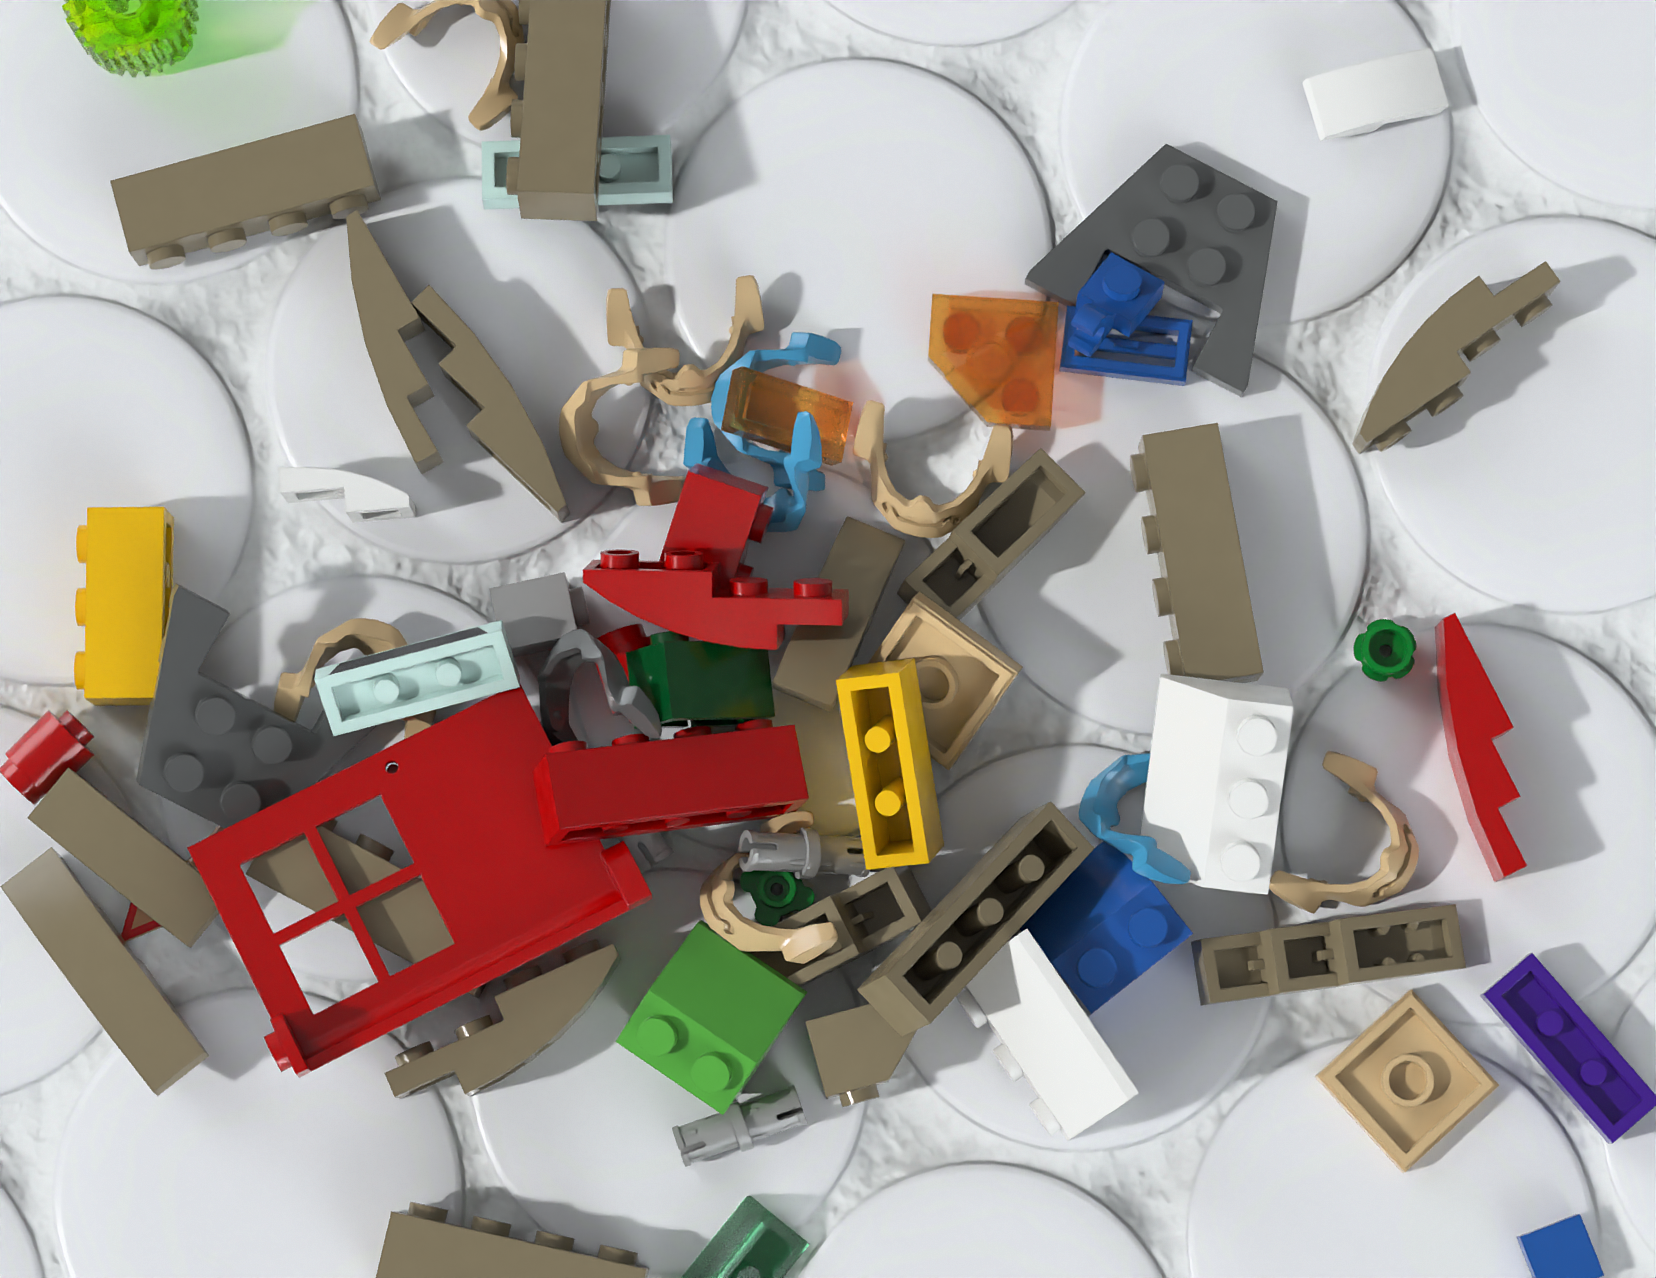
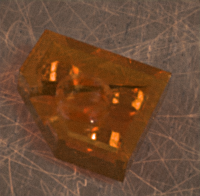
[928,294,1059,431]

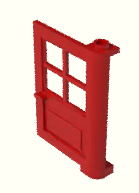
[187,684,653,1078]

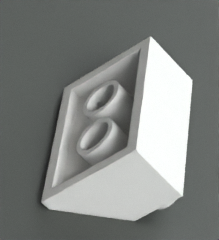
[1140,674,1294,895]
[956,929,1139,1140]

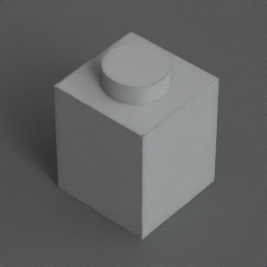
[489,572,590,657]

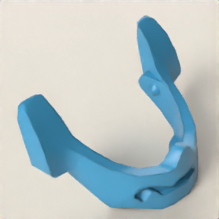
[711,332,841,491]
[683,411,822,532]
[1078,753,1191,884]

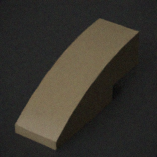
[897,448,1086,620]
[772,516,905,713]
[27,768,219,948]
[750,865,932,987]

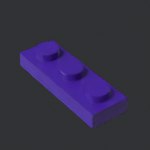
[1480,953,1656,1144]

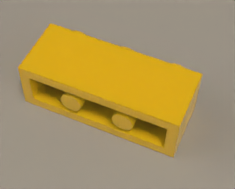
[74,507,174,706]
[836,658,944,870]

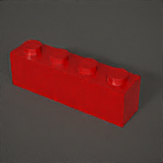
[532,719,809,846]

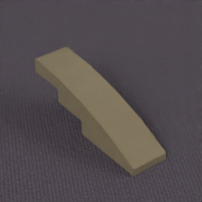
[346,210,443,474]
[411,285,570,523]
[0,847,209,1096]
[1191,904,1466,1006]

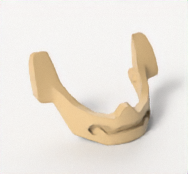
[369,0,525,131]
[606,275,764,406]
[559,348,686,506]
[853,400,1014,538]
[274,618,436,739]
[1269,751,1419,913]
[700,811,838,964]

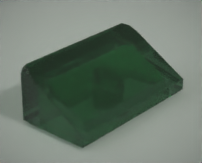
[681,1196,810,1278]

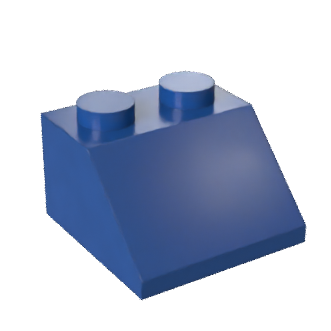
[1018,841,1193,1017]

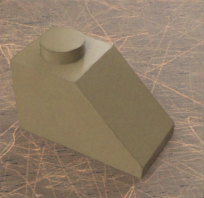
[805,1004,917,1107]

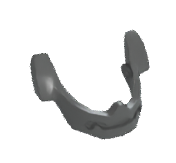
[537,629,662,746]

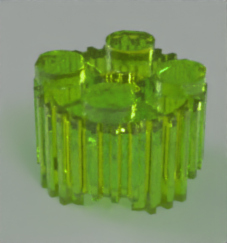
[62,0,199,77]

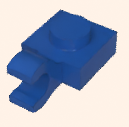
[1068,252,1165,357]

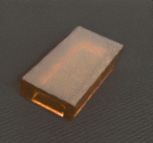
[721,366,853,466]

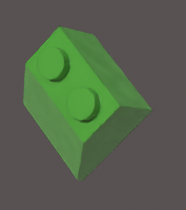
[615,920,807,1115]

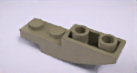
[1352,261,1561,454]
[384,939,621,1099]

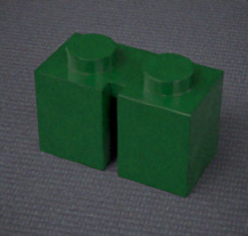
[626,631,775,729]

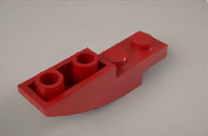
[583,549,849,650]

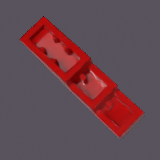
[1435,613,1527,882]

